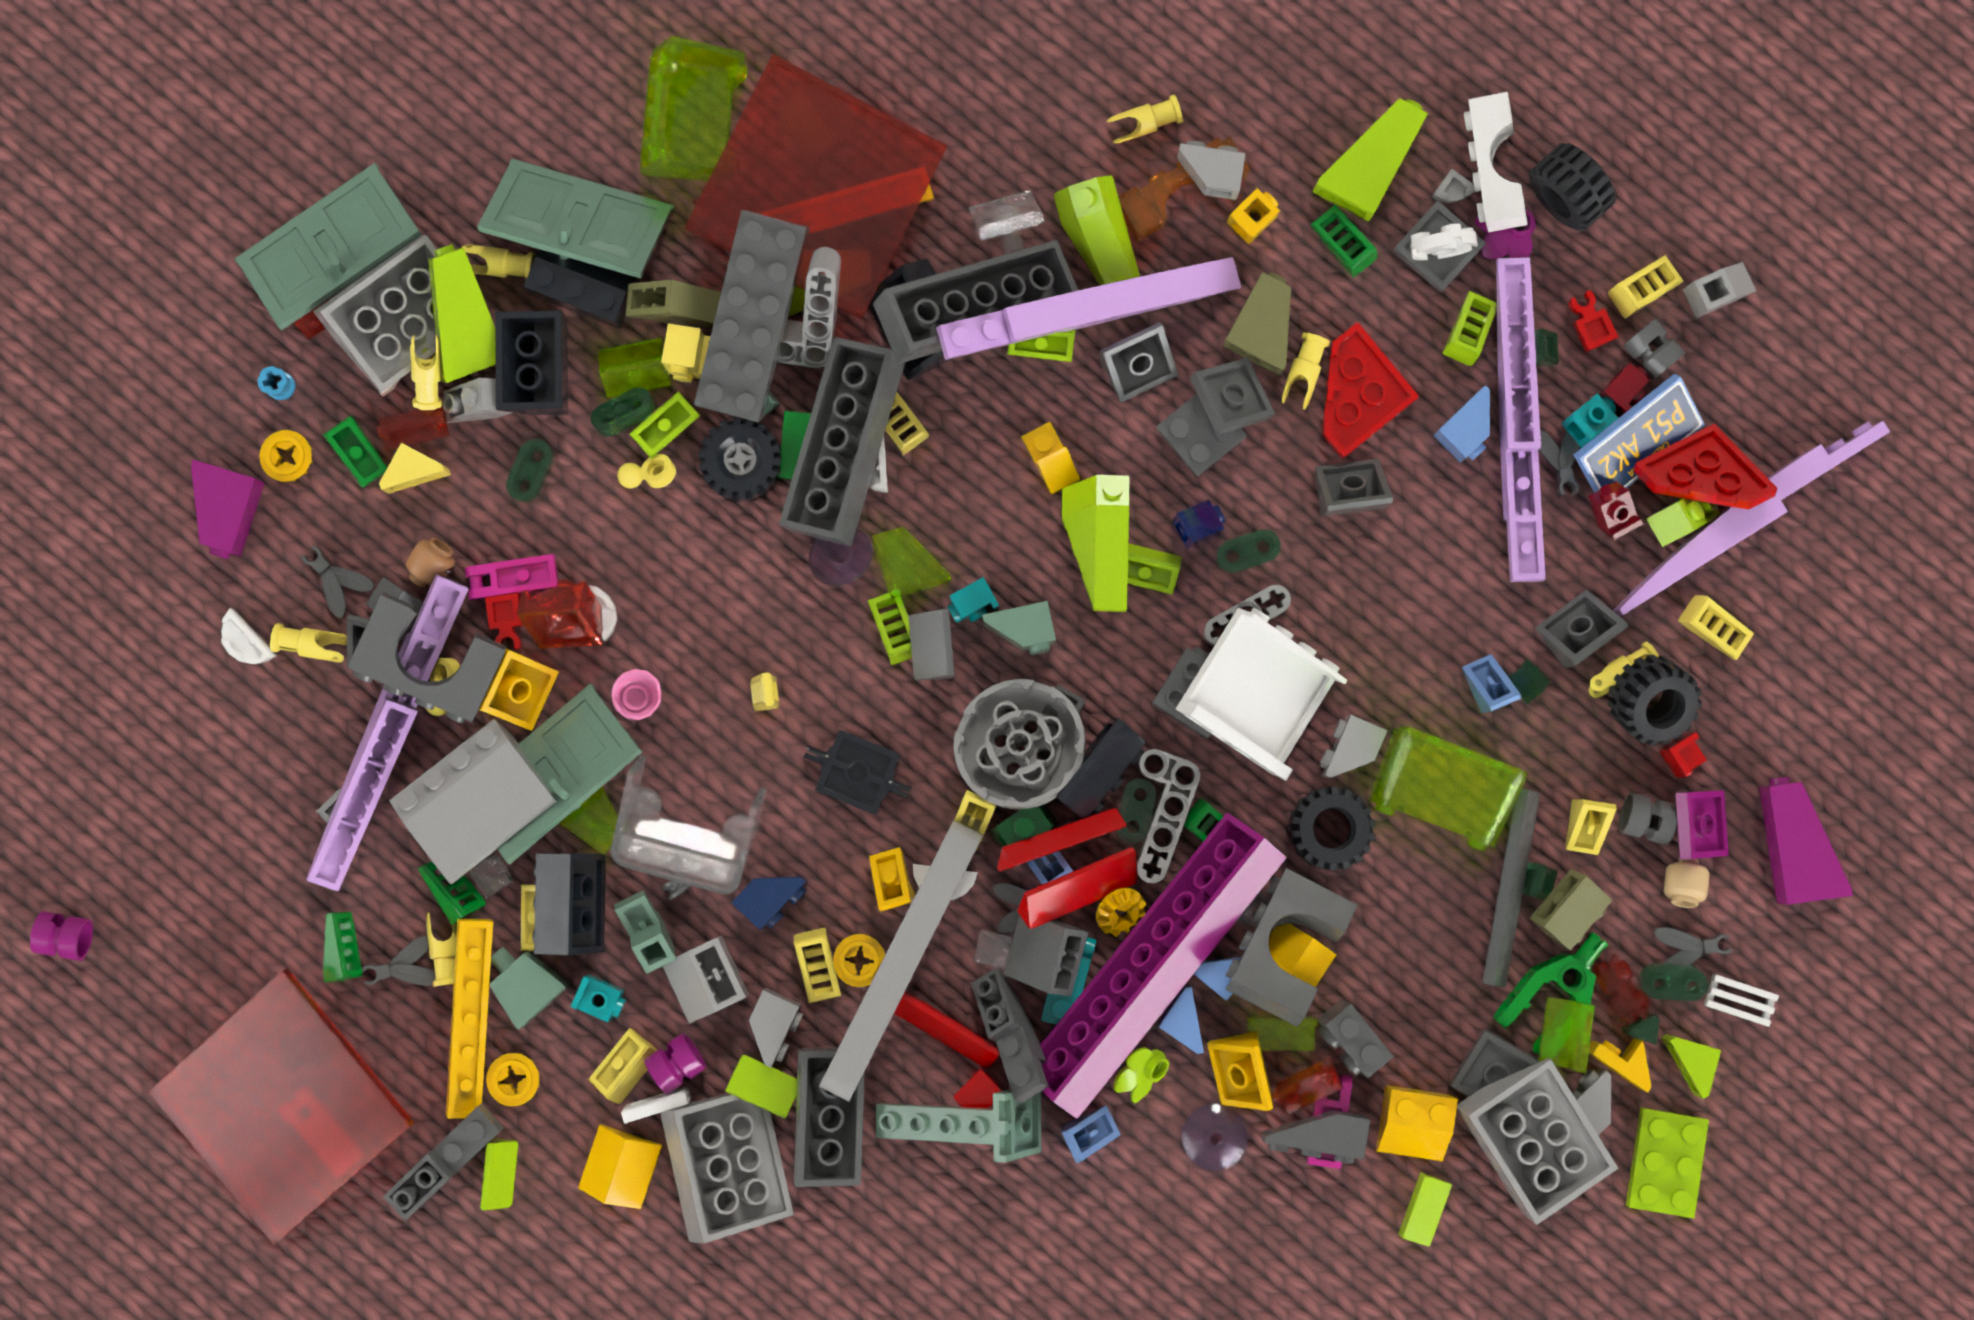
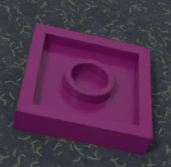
[1675,790,1729,859]

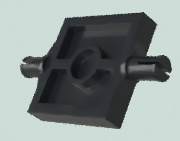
[804,730,912,815]

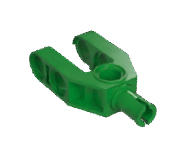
[1493,932,1608,1060]

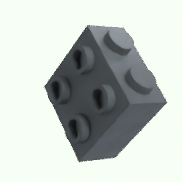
[1151,646,1211,739]
[1004,915,1088,996]
[1316,999,1394,1078]

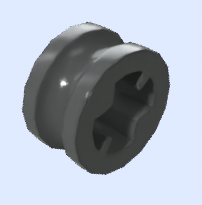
[661,871,694,901]

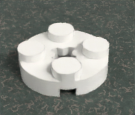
[1410,224,1478,260]

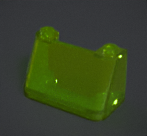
[640,36,748,183]
[1368,726,1528,852]

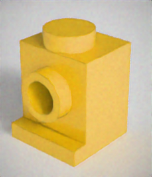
[1227,188,1280,245]

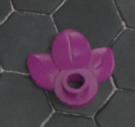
[1474,209,1535,260]

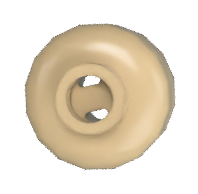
[1664,858,1710,908]

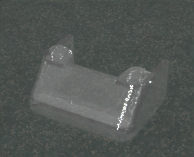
[611,755,767,894]

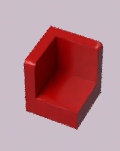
[1659,732,1707,778]
[953,1066,1004,1108]

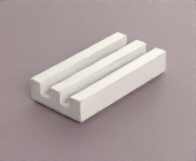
[1703,974,1779,1027]
[621,1086,691,1124]

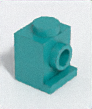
[1560,393,1618,448]
[947,577,999,623]
[570,974,626,1022]

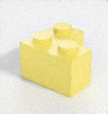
[661,323,711,383]

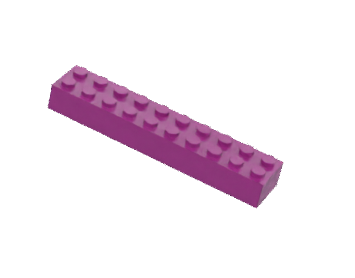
[1040,812,1287,1119]

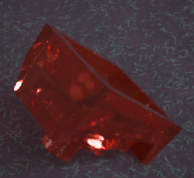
[516,580,603,649]

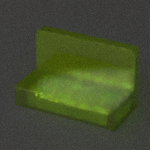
[598,338,671,398]
[1539,997,1595,1073]
[1247,1016,1318,1051]

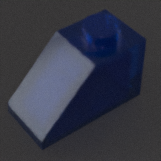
[1172,500,1226,550]

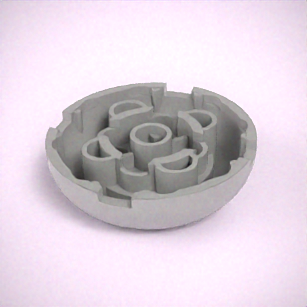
[954,679,1086,809]

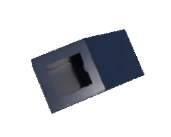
[731,876,808,930]

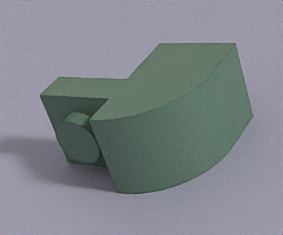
[614,890,676,974]

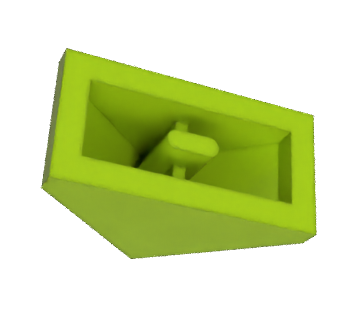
[1661,1034,1721,1099]

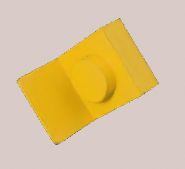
[1021,422,1080,495]
[869,847,915,912]
[1585,1038,1651,1093]

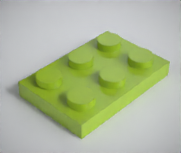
[1626,1107,1709,1219]

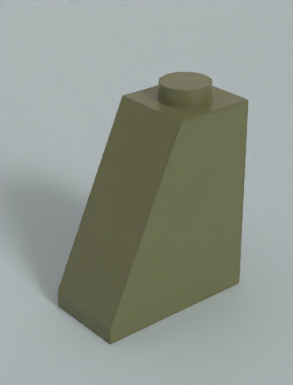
[1223,272,1291,376]
[626,280,721,328]

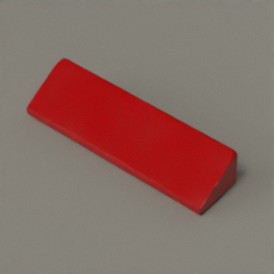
[997,808,1127,872]
[1017,847,1137,929]
[894,990,1000,1069]

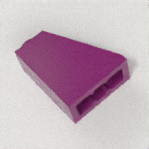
[191,460,265,559]

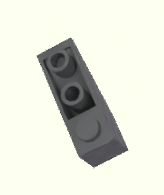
[1261,1110,1370,1164]

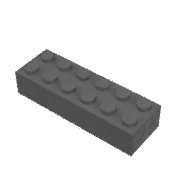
[694,210,810,422]
[873,240,1078,364]
[779,337,905,547]

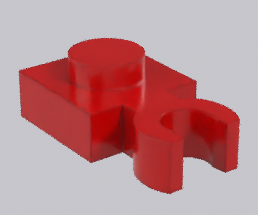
[1568,290,1618,353]
[485,593,524,650]

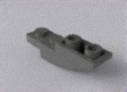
[971,967,1048,1103]
[383,1103,504,1221]

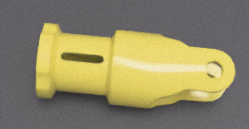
[1107,94,1183,143]
[461,244,536,279]
[1282,332,1330,410]
[410,335,442,410]
[270,623,347,662]
[1588,641,1659,698]
[426,912,457,987]

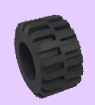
[1529,143,1616,231]
[1608,655,1702,746]
[1288,787,1376,870]

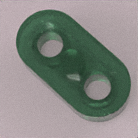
[591,388,655,437]
[506,439,554,503]
[1216,529,1281,573]
[1116,778,1156,843]
[1639,963,1708,1001]

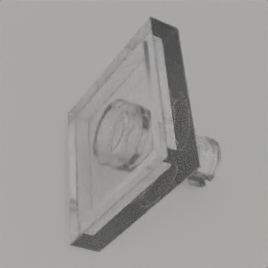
[968,190,1044,255]

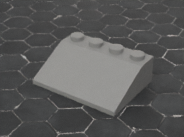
[314,235,436,393]
[389,719,557,884]
[1457,1058,1619,1225]
[660,1093,794,1244]

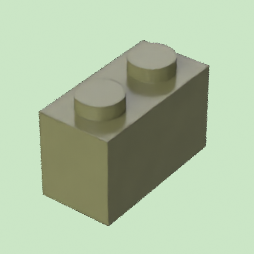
[1529,869,1612,950]

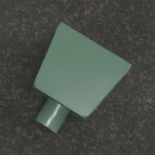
[489,947,571,1030]

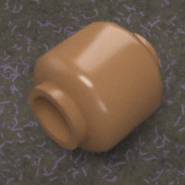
[405,538,455,587]

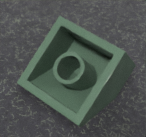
[982,601,1056,655]

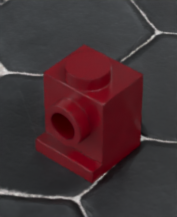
[1598,363,1650,418]
[1588,481,1643,540]

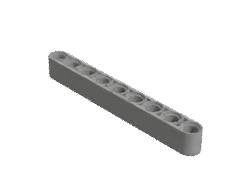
[819,820,983,1102]

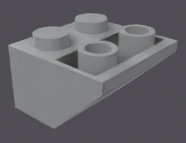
[663,935,749,1024]

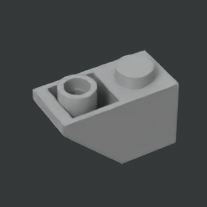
[1177,141,1246,200]
[1683,262,1756,319]
[443,378,512,423]
[1319,715,1387,778]
[749,988,803,1068]
[1572,1068,1611,1135]

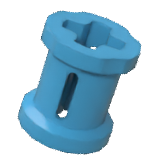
[257,366,296,401]

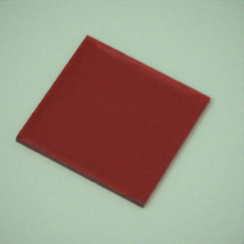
[685,54,947,319]
[149,968,415,1245]

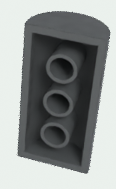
[794,1047,865,1187]

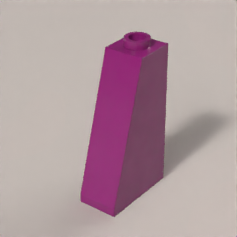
[1759,777,1853,905]

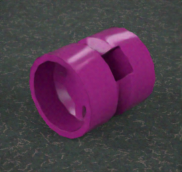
[30,911,93,961]
[644,1033,707,1095]

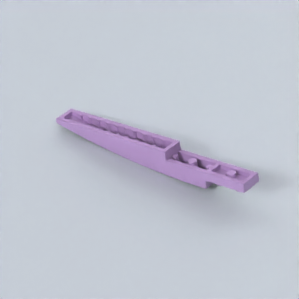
[936,257,1241,360]
[1496,258,1546,582]
[1613,421,1890,616]
[306,574,469,891]

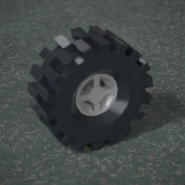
[698,417,782,503]

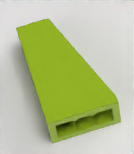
[1312,98,1428,222]
[428,244,496,383]

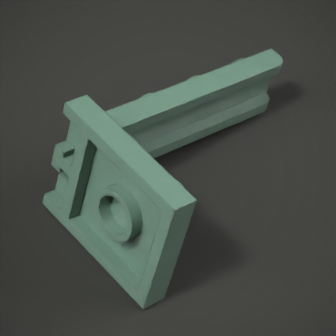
[876,1089,1042,1163]

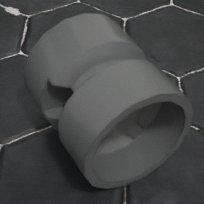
[1623,318,1686,380]
[1619,792,1677,845]

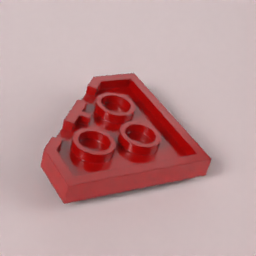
[1322,322,1419,459]
[1634,423,1778,510]

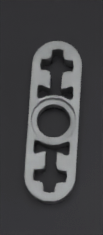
[1203,585,1291,646]

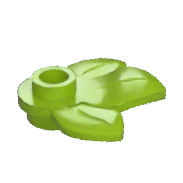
[1113,1047,1169,1104]

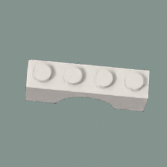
[1464,92,1528,232]

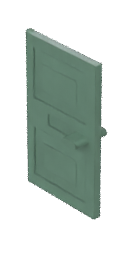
[478,158,674,278]
[235,163,422,331]
[497,683,642,864]

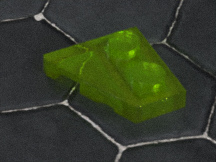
[871,527,952,599]
[559,786,625,855]

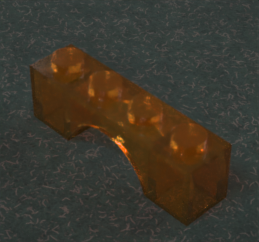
[1120,136,1251,242]

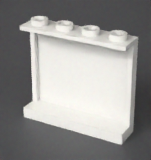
[1176,608,1348,781]

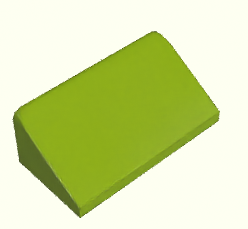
[1007,330,1076,362]
[630,391,700,458]
[1127,543,1182,595]
[725,1055,797,1119]
[480,1139,518,1211]
[1398,1172,1452,1247]

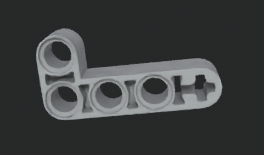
[777,247,841,368]
[1136,749,1200,884]

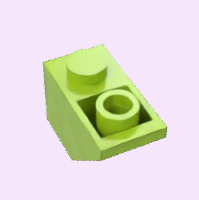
[1646,498,1720,547]

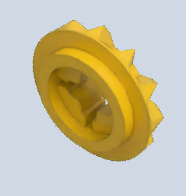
[259,430,313,482]
[1096,888,1146,937]
[833,934,885,987]
[486,1053,540,1106]

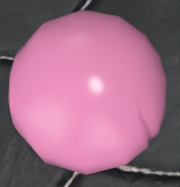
[611,669,661,720]

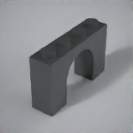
[347,592,507,723]
[1225,868,1357,1027]

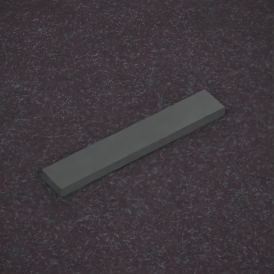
[1483,788,1540,987]

